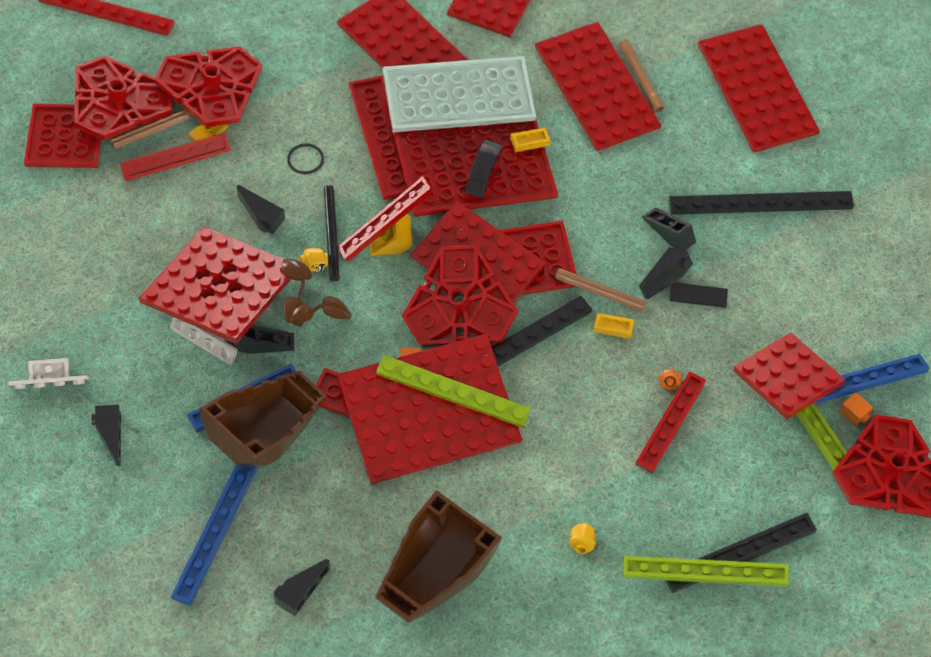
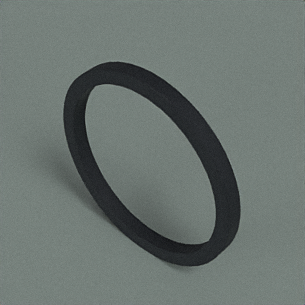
[287,143,324,174]

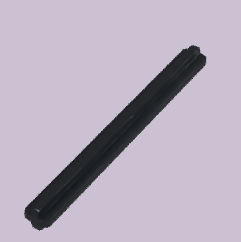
[324,185,340,282]

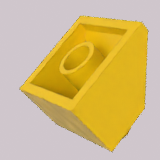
[370,214,413,256]

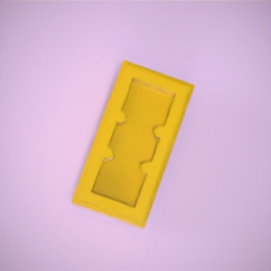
[188,124,228,141]
[510,128,551,152]
[593,313,634,339]

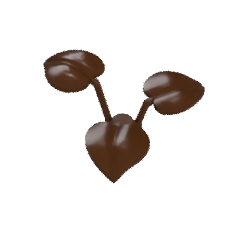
[282,259,352,326]

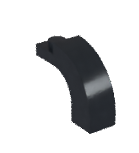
[465,139,505,198]

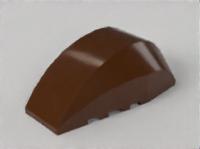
[199,371,326,467]
[375,490,502,623]

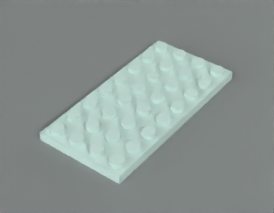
[383,56,536,132]

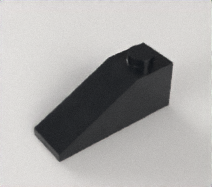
[236,184,285,235]
[642,207,696,250]
[639,247,693,300]
[232,325,294,354]
[91,405,121,466]
[273,559,330,616]

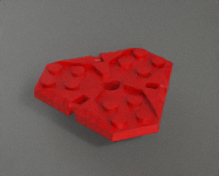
[155,46,262,128]
[74,55,172,140]
[402,245,519,347]
[832,414,931,518]

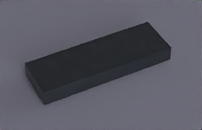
[670,282,728,308]

